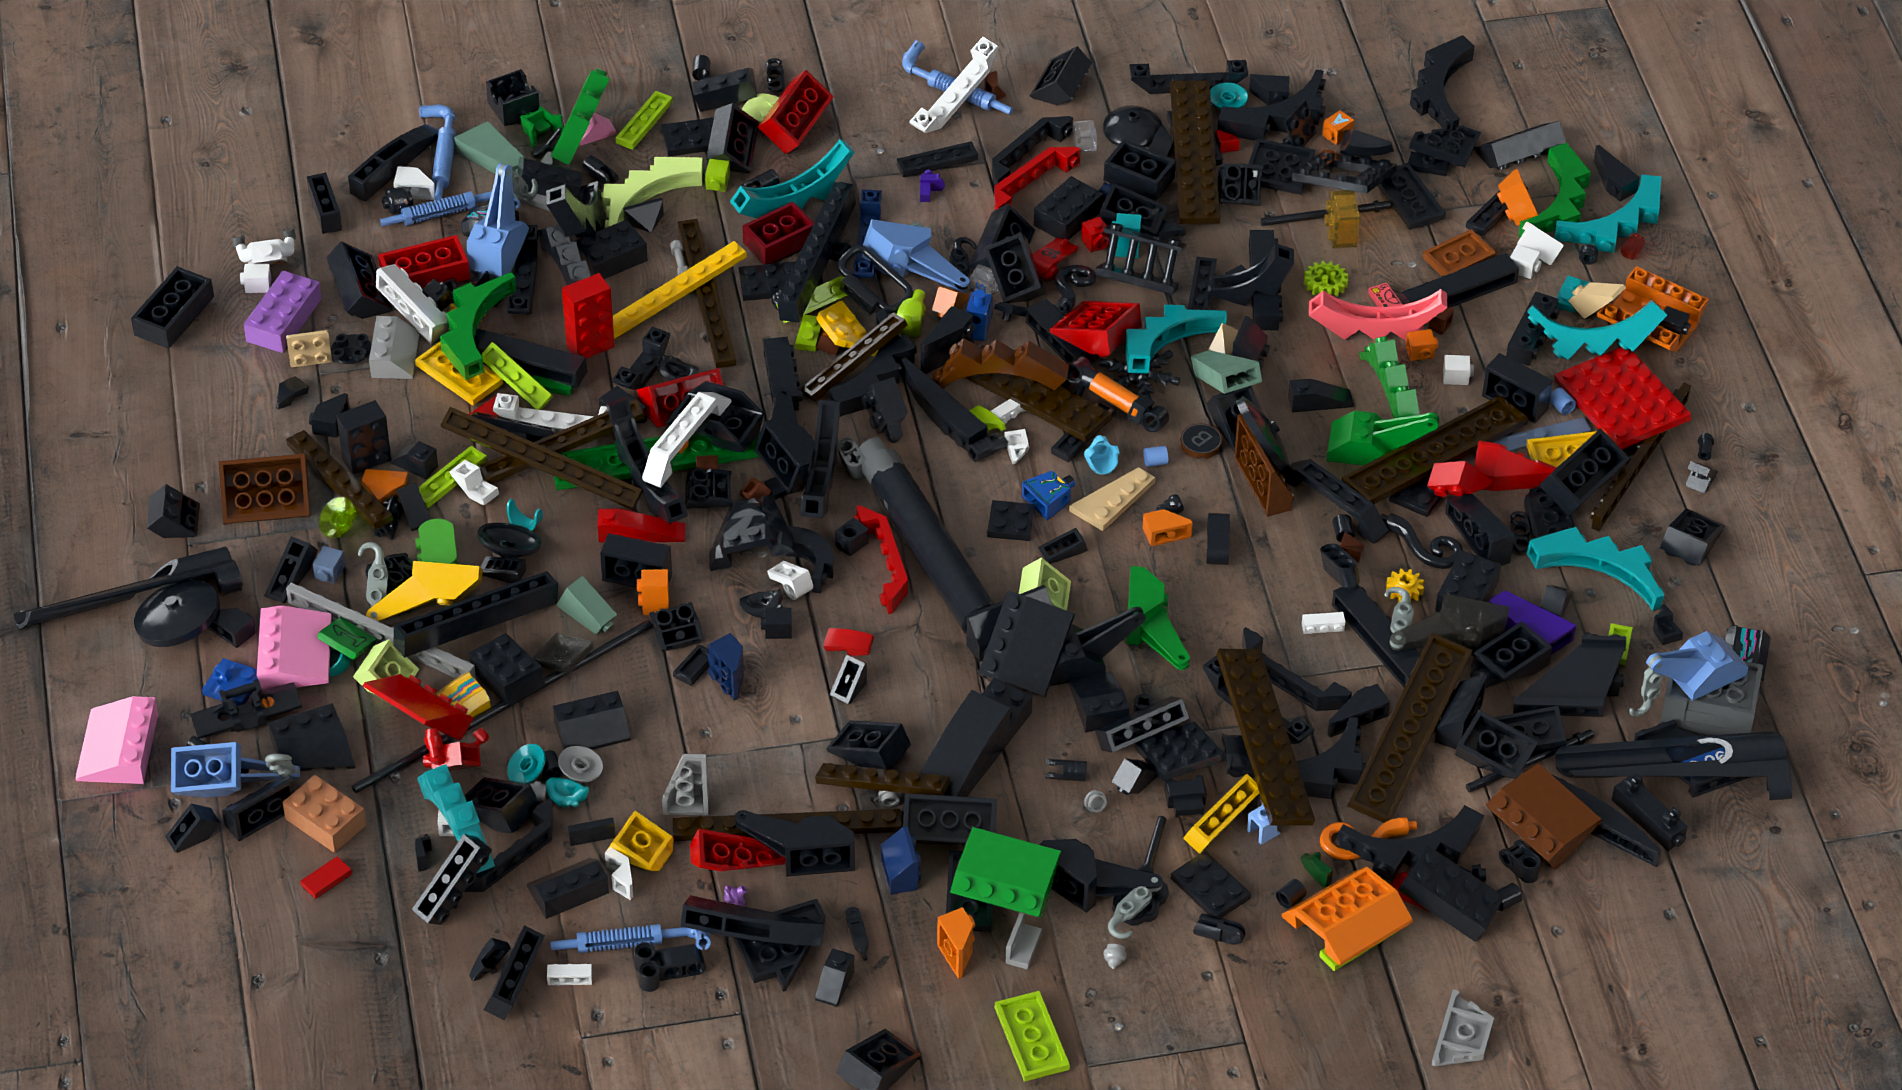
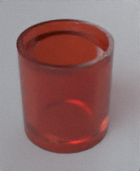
[1620,233,1645,260]

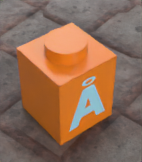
[1322,110,1354,145]

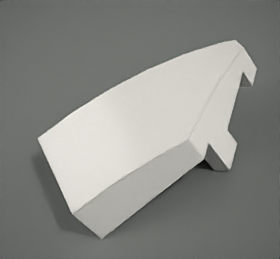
[1004,429,1029,464]

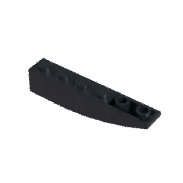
[348,124,439,202]
[680,895,825,946]

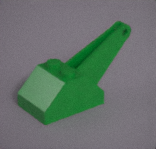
[1326,410,1439,466]
[1126,566,1190,670]

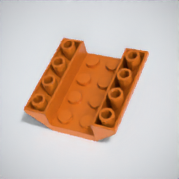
[1597,266,1709,352]
[1282,867,1413,966]

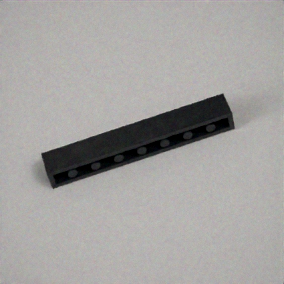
[393,571,558,658]

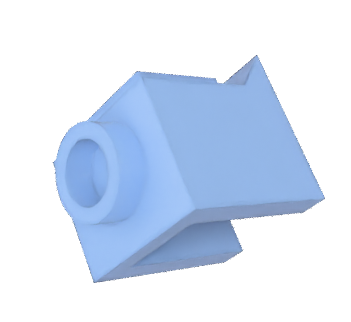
[1247,805,1281,845]

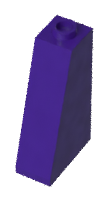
[1487,590,1576,655]

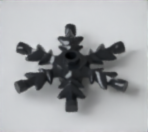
[1099,350,1180,400]

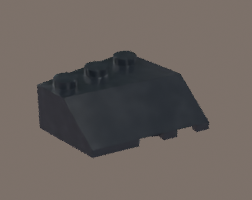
[268,703,355,771]

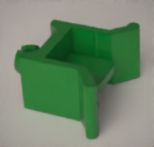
[520,106,564,147]

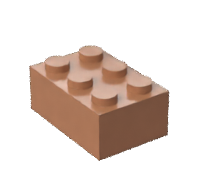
[283,775,366,853]

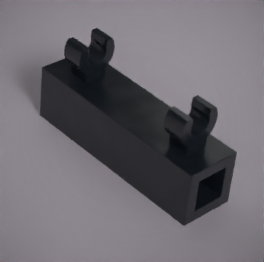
[1612,773,1688,851]

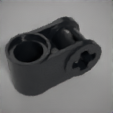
[1499,840,1541,883]

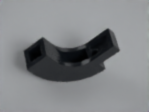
[786,526,834,593]

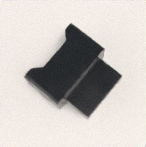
[1164,775,1207,818]

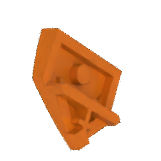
[362,469,408,503]

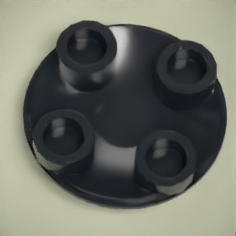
[331,333,372,364]

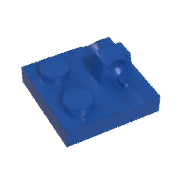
[202,658,259,706]

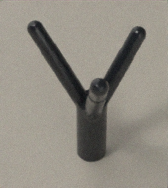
[531,127,562,158]

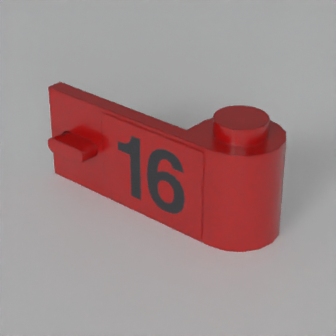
[1033,238,1078,282]

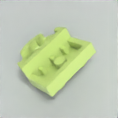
[742,93,779,124]

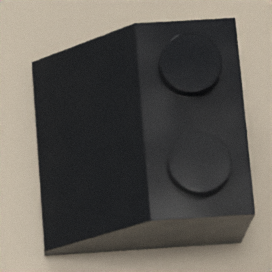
[1232,316,1270,371]

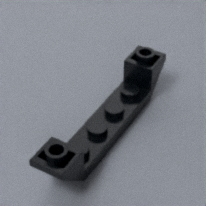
[1129,60,1248,94]
[992,116,1073,189]
[508,225,538,314]
[1280,459,1388,544]
[1242,627,1352,711]
[1203,655,1314,745]
[464,799,554,892]

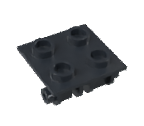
[1283,99,1317,147]

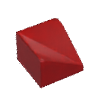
[1215,130,1240,153]

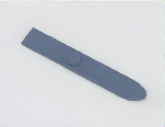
[1474,417,1591,453]

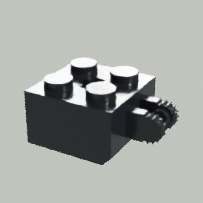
[861,377,908,443]

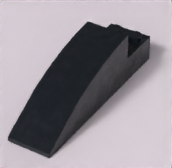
[901,678,1032,815]

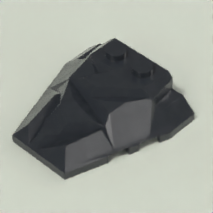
[709,495,794,571]

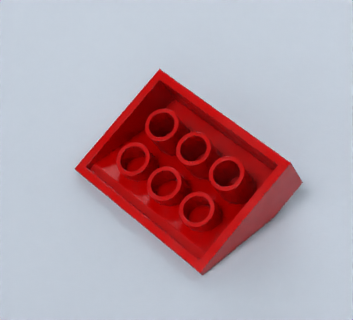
[1050,301,1142,357]
[362,674,474,741]

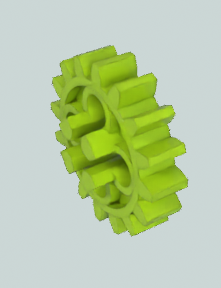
[1304,261,1348,297]

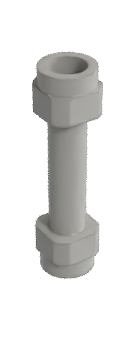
[670,240,689,276]

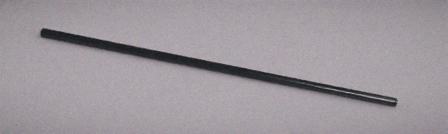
[351,619,653,793]

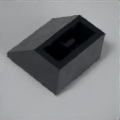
[147,484,200,538]

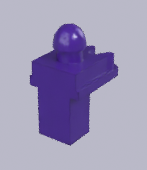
[920,169,945,202]

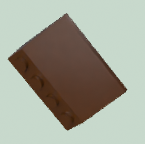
[1234,414,1294,517]
[218,454,310,524]
[1486,763,1603,870]

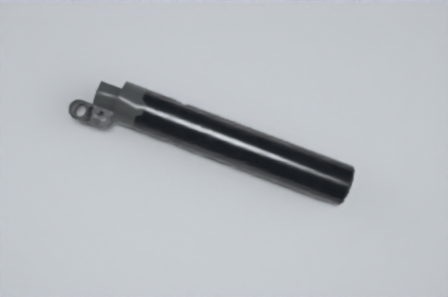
[837,437,994,634]

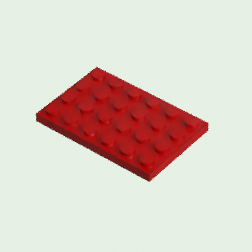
[1554,347,1691,449]

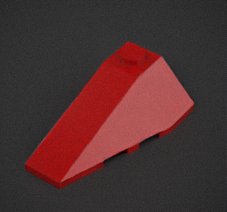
[637,368,724,428]
[1474,441,1557,491]
[597,508,685,542]
[690,829,785,871]

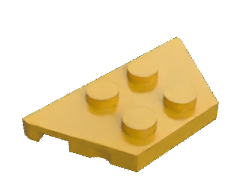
[816,301,879,356]

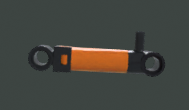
[1067,357,1169,432]

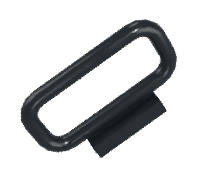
[837,245,913,315]

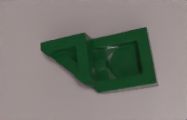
[1301,852,1333,888]

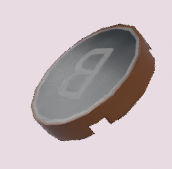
[1180,423,1223,459]

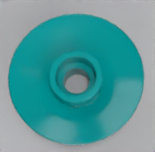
[1210,83,1248,109]
[507,744,546,784]

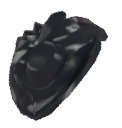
[656,355,699,381]
[739,589,783,618]

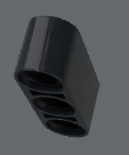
[1206,513,1230,565]
[1320,543,1360,587]

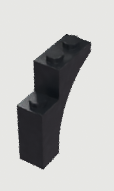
[1208,243,1294,306]

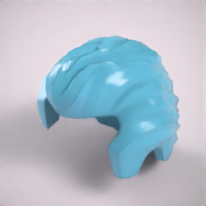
[1084,435,1120,475]

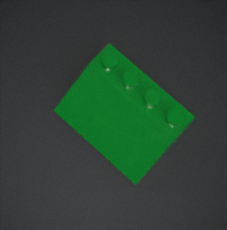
[950,827,1061,918]

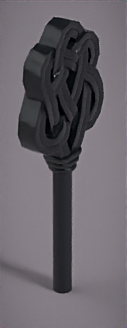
[1112,816,1169,926]

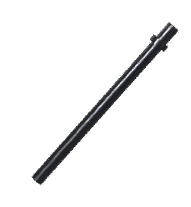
[1261,200,1391,226]
[1466,729,1594,793]

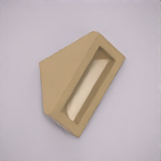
[1209,323,1239,355]

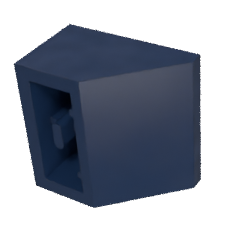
[707,633,744,701]
[881,826,921,895]

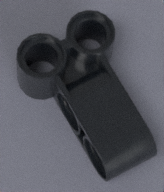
[635,942,706,992]

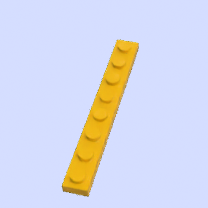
[613,241,747,339]

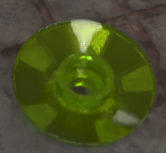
[319,497,356,538]

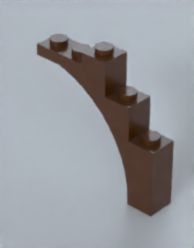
[932,338,1069,390]

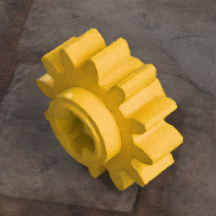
[1386,568,1424,603]

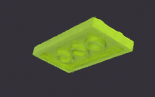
[994,991,1070,1082]

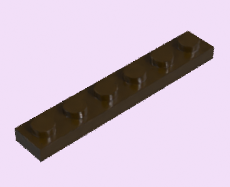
[800,312,908,401]
[815,763,950,796]

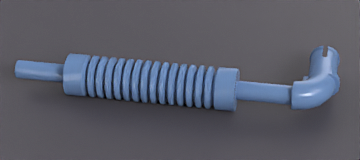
[902,40,1013,115]
[419,104,456,201]
[380,191,521,227]
[550,924,711,954]

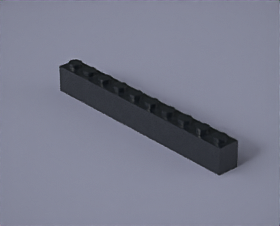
[777,182,856,322]

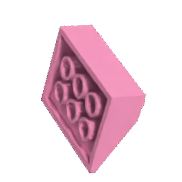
[257,605,332,691]
[75,696,158,784]

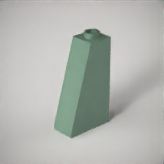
[454,121,525,174]
[1191,350,1262,394]

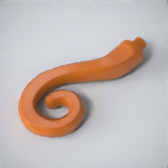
[1320,817,1417,861]

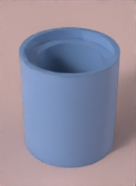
[1550,388,1576,415]
[1143,446,1168,467]

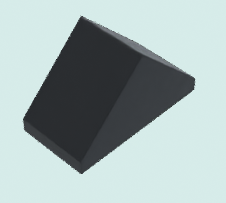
[830,654,867,704]

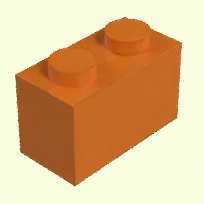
[637,569,669,615]

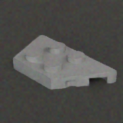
[1432,989,1494,1066]

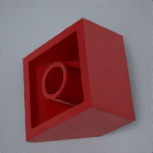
[1427,461,1493,497]

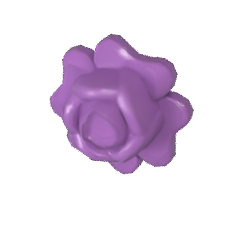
[724,885,747,906]

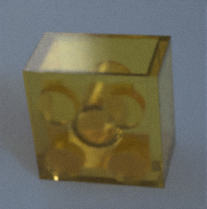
[1324,190,1360,248]

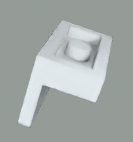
[1517,222,1564,265]

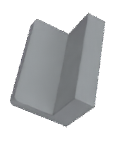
[1006,912,1042,970]

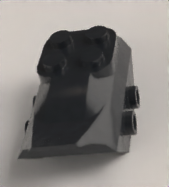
[664,381,764,452]

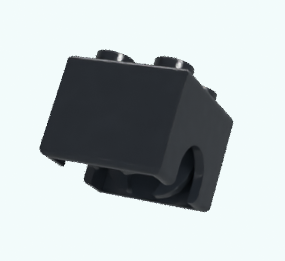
[486,69,540,127]

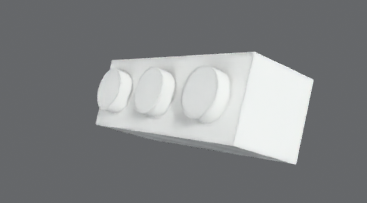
[990,399,1026,424]
[1302,612,1345,634]
[547,964,592,985]

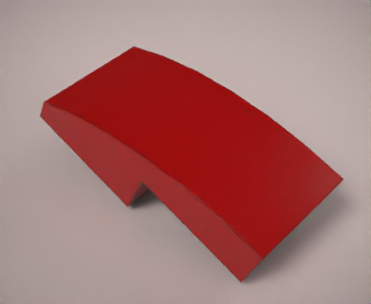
[823,628,874,656]

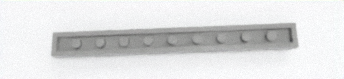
[286,583,476,680]

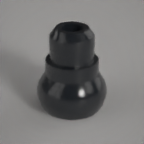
[1156,494,1184,514]

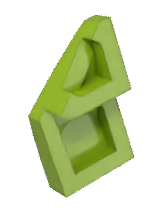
[969,405,1006,433]

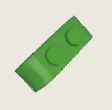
[415,519,458,564]

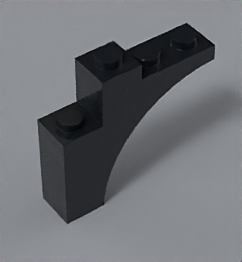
[1297,717,1367,799]

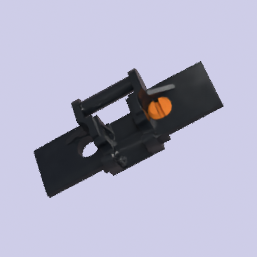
[190,679,302,739]

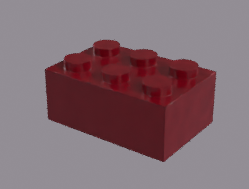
[742,202,814,264]

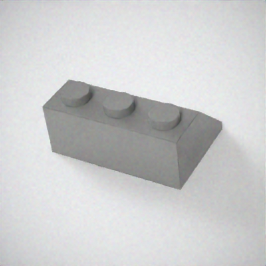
[369,316,420,379]

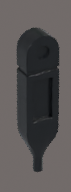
[846,907,868,961]

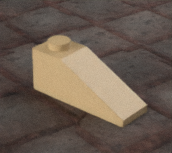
[1568,282,1626,319]

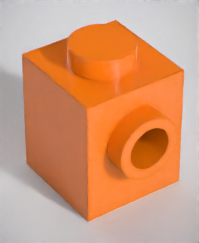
[1405,329,1438,361]

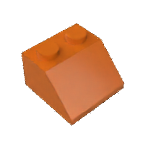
[1497,169,1538,226]
[937,907,975,979]

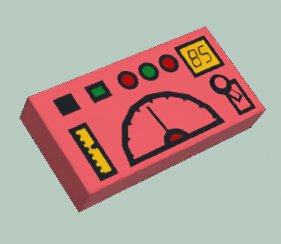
[1368,283,1403,307]

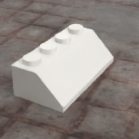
[376,264,449,344]

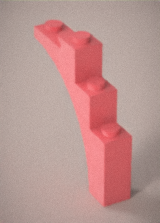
[1309,289,1447,341]

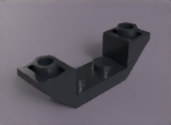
[612,326,671,390]

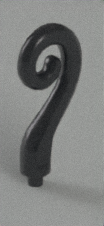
[1055,265,1096,313]
[1381,513,1463,569]

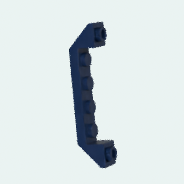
[853,190,882,278]

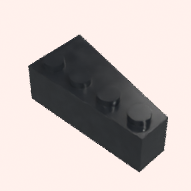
[1445,494,1515,566]

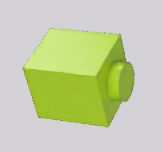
[705,159,730,192]

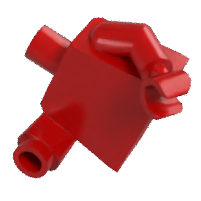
[423,728,489,771]

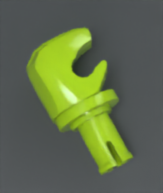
[896,289,926,337]

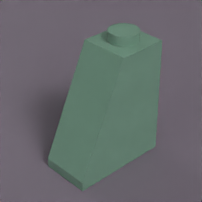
[556,576,617,635]

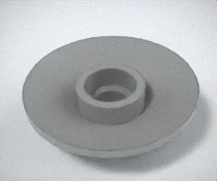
[558,746,603,782]

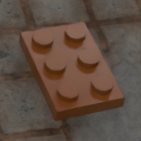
[1422,229,1496,276]

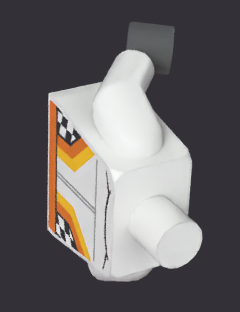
[232,227,296,265]

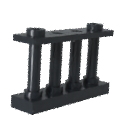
[1095,223,1187,295]

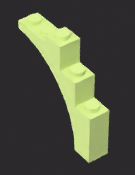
[601,157,703,228]

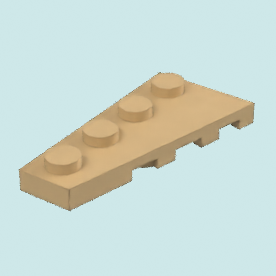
[1069,467,1155,531]

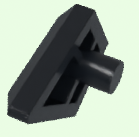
[994,302,1026,321]

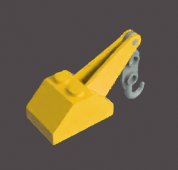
[358,542,483,622]

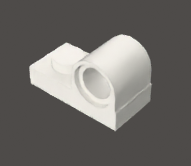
[767,561,813,600]

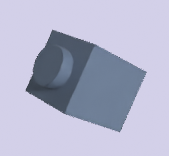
[313,546,345,584]

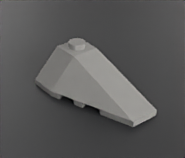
[662,754,710,815]

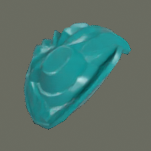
[546,777,589,808]

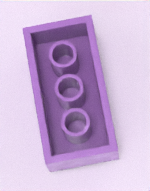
[244,271,322,353]

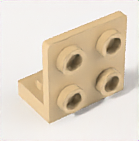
[286,330,332,368]

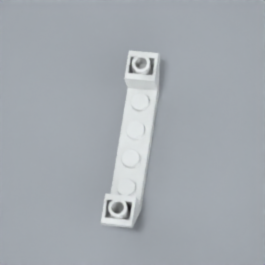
[910,37,998,133]
[642,392,732,488]
[493,393,608,433]

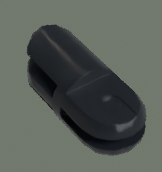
[1193,913,1246,945]

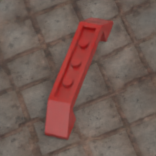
[994,147,1081,210]
[853,505,908,614]

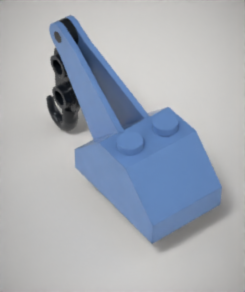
[862,219,977,292]

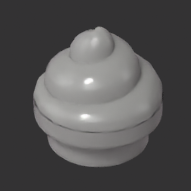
[531,781,546,803]
[1084,790,1107,813]
[878,791,901,807]
[1103,944,1127,969]

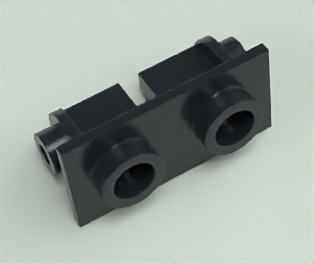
[373,494,403,540]

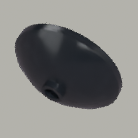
[1103,105,1162,148]
[477,522,542,558]

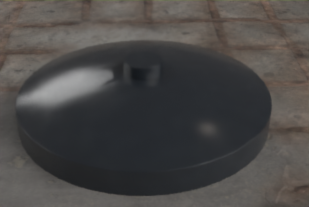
[1236,396,1290,472]
[134,580,220,647]

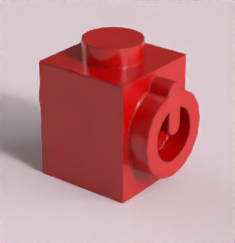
[1081,217,1110,253]

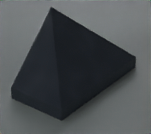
[624,197,664,233]

